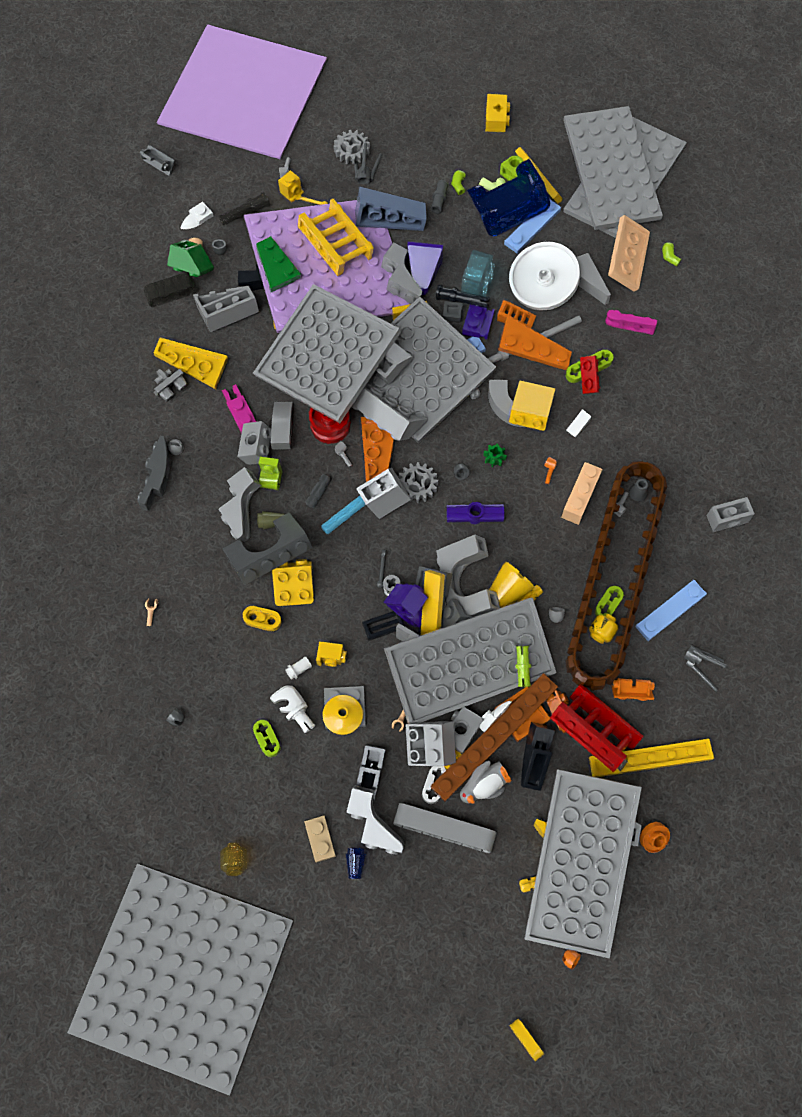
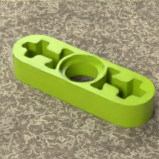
[566,350,613,383]

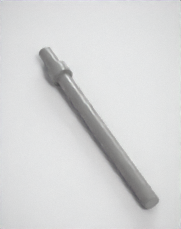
[487,316,582,363]

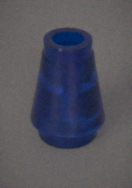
[345,848,366,879]

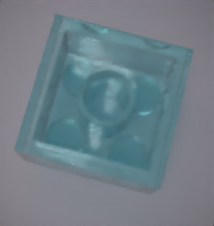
[461,250,495,296]

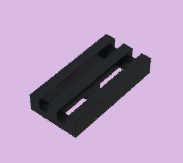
[362,611,405,641]

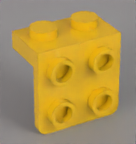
[272,559,314,606]

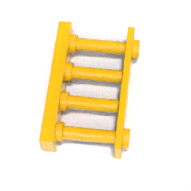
[298,199,374,276]

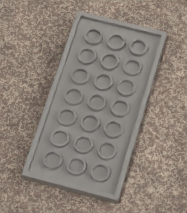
[563,106,663,230]
[563,117,687,238]
[384,597,556,724]
[524,769,642,958]

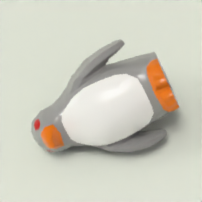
[460,761,511,804]

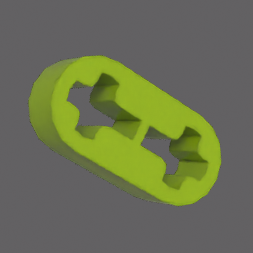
[595,586,624,616]
[253,720,280,757]

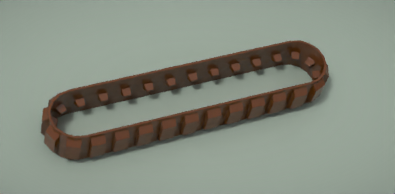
[566,461,667,691]

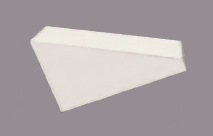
[566,410,591,437]

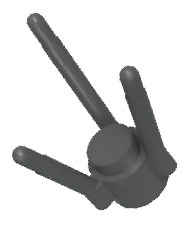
[354,142,382,184]
[684,645,727,692]

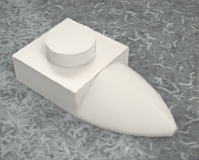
[181,202,213,229]
[479,701,512,732]

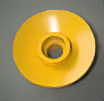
[323,695,363,735]

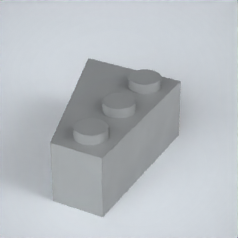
[193,286,259,332]

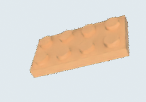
[608,215,650,292]

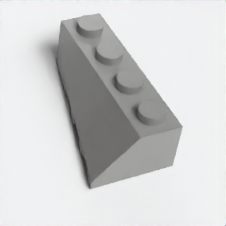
[351,382,428,441]

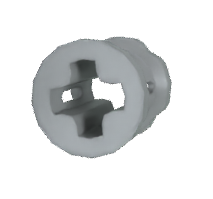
[383,575,400,596]

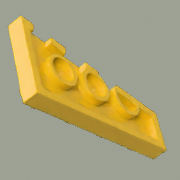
[153,338,228,389]

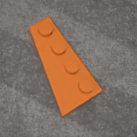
[498,315,572,370]
[361,417,395,482]

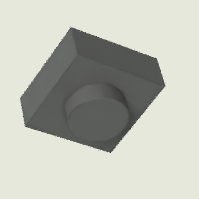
[443,301,462,322]

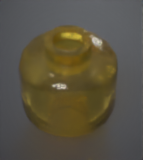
[220,843,248,876]

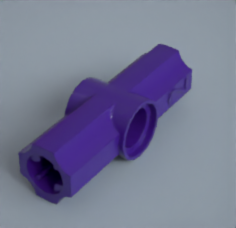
[447,502,504,524]

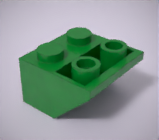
[167,240,214,277]

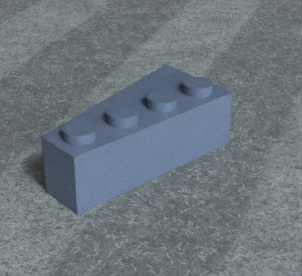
[355,187,426,231]

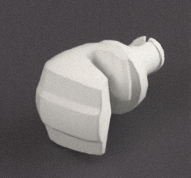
[270,686,315,733]

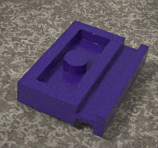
[462,304,495,340]

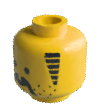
[589,614,619,644]

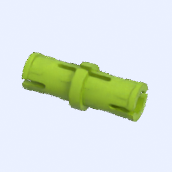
[515,646,531,687]

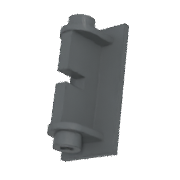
[140,144,175,176]

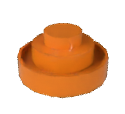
[640,822,670,853]

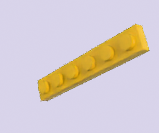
[589,739,714,777]

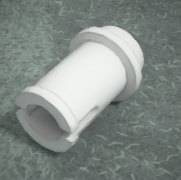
[285,657,312,680]

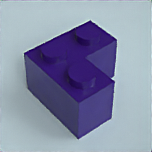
[384,584,428,627]

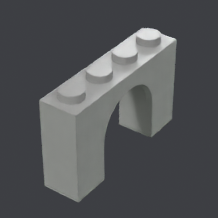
[436,535,500,617]

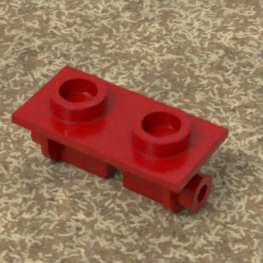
[580,355,601,394]

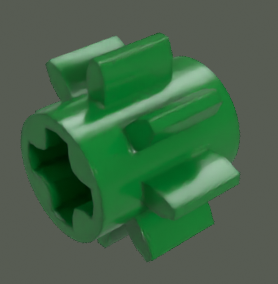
[483,444,507,468]

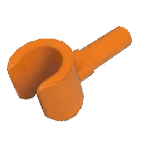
[544,457,557,484]

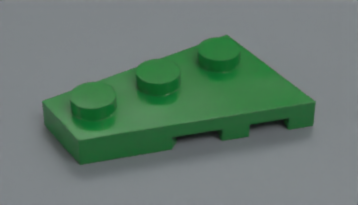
[256,236,301,293]

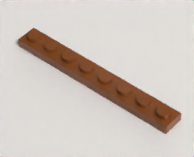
[430,673,558,802]

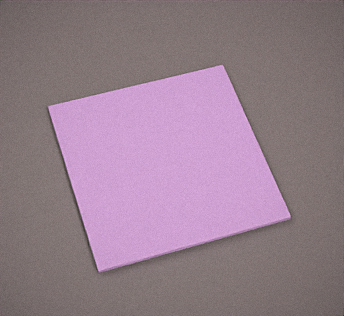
[157,25,327,159]
[244,200,410,333]

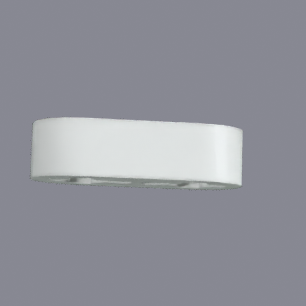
[422,766,446,804]

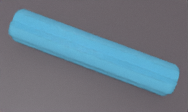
[321,496,366,534]

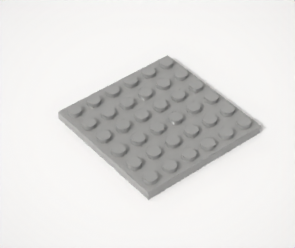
[253,284,401,423]
[368,297,496,443]

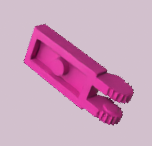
[605,310,657,335]
[222,384,256,434]

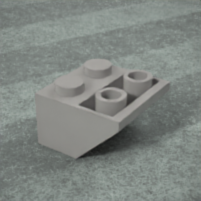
[374,342,413,385]
[356,467,411,519]
[406,721,456,766]

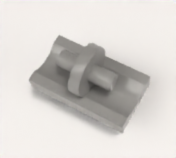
[154,369,187,401]

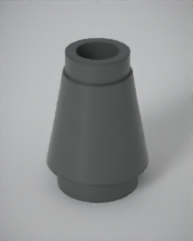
[629,479,648,501]

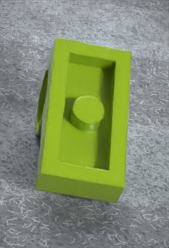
[500,156,530,194]
[259,456,283,490]

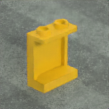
[509,381,555,431]

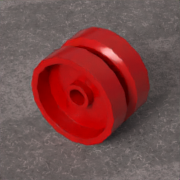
[309,408,350,444]

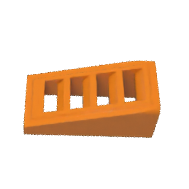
[497,300,536,328]

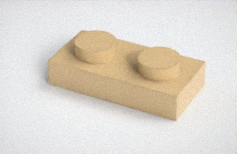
[304,816,336,863]

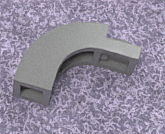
[488,380,525,427]

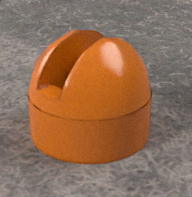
[562,950,581,970]

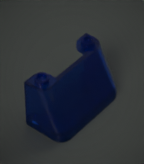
[467,159,550,236]

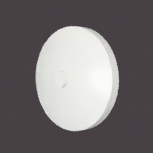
[509,242,580,310]

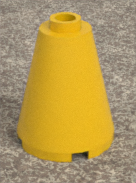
[489,562,534,608]

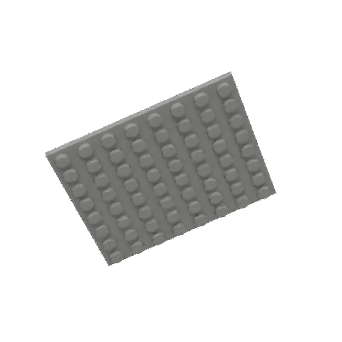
[67,864,293,1096]

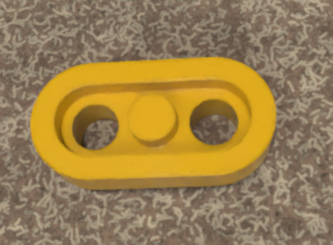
[243,606,281,631]

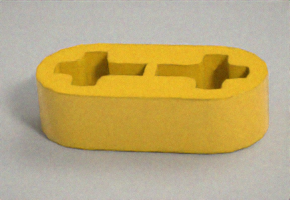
[509,1019,544,1062]

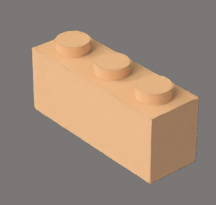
[561,462,602,525]

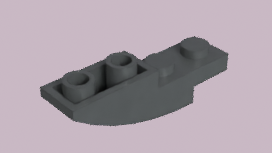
[137,435,170,511]

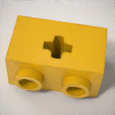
[485,94,510,132]

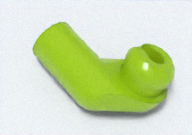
[451,170,466,195]
[662,242,682,267]

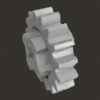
[334,130,370,164]
[399,462,438,503]

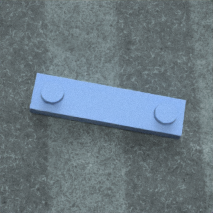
[504,198,561,254]
[635,580,707,641]

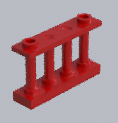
[550,684,644,772]

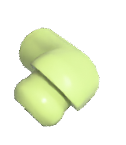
[479,178,506,192]

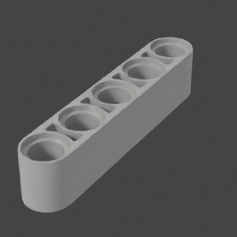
[393,803,496,853]

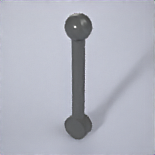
[377,550,386,588]

